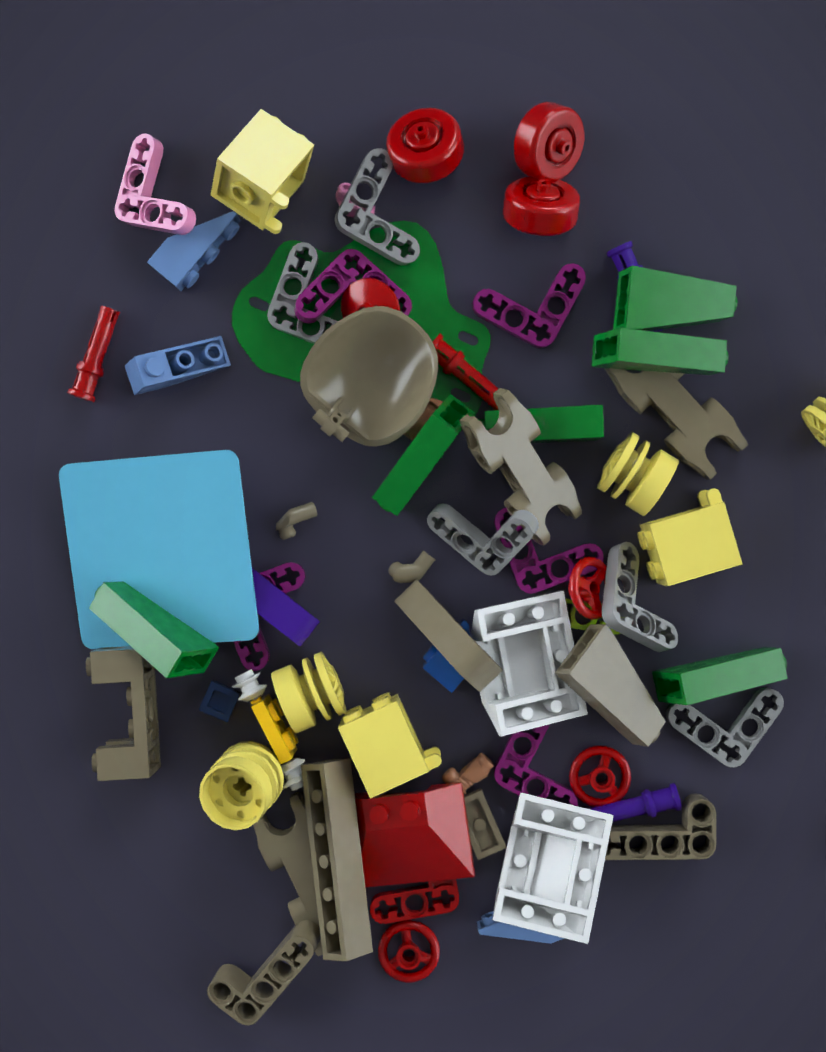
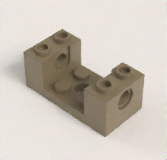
[86,646,161,781]

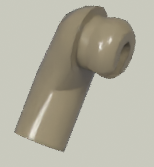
[276,502,317,540]
[389,551,435,583]

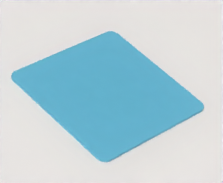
[59,450,259,649]

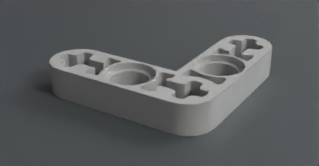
[335,148,420,266]
[267,242,338,344]
[427,503,539,576]
[602,542,678,652]
[666,687,784,768]

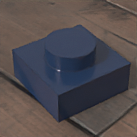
[199,680,241,722]

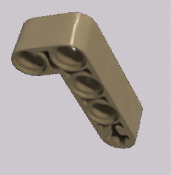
[395,579,503,692]
[605,793,717,860]
[207,920,321,1026]

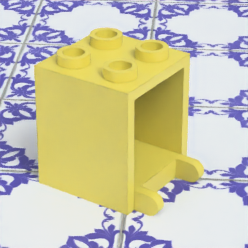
[211,109,314,234]
[637,488,743,586]
[338,692,442,799]

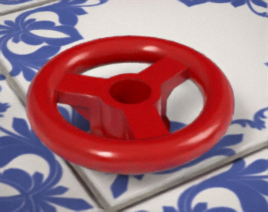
[568,557,607,620]
[569,746,631,807]
[378,920,440,983]

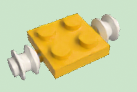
[232,669,305,791]

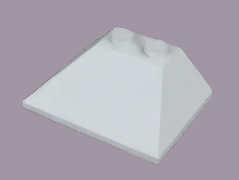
[471,591,588,736]
[492,792,614,944]

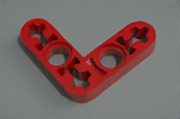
[370,879,459,924]

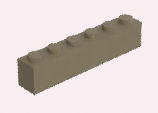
[301,758,373,962]

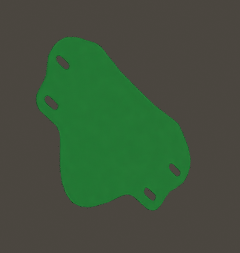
[232,220,491,417]

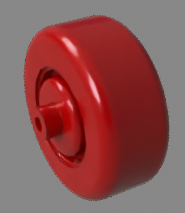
[514,102,585,182]
[386,108,464,183]
[503,177,580,236]

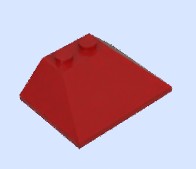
[354,782,475,887]

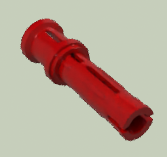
[67,306,120,402]
[433,333,499,410]

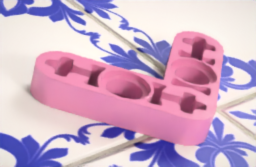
[114,133,196,235]

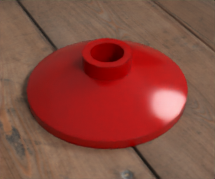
[341,278,400,318]

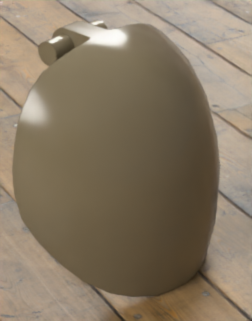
[300,306,438,447]

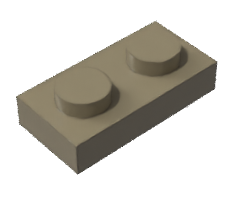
[464,788,507,860]

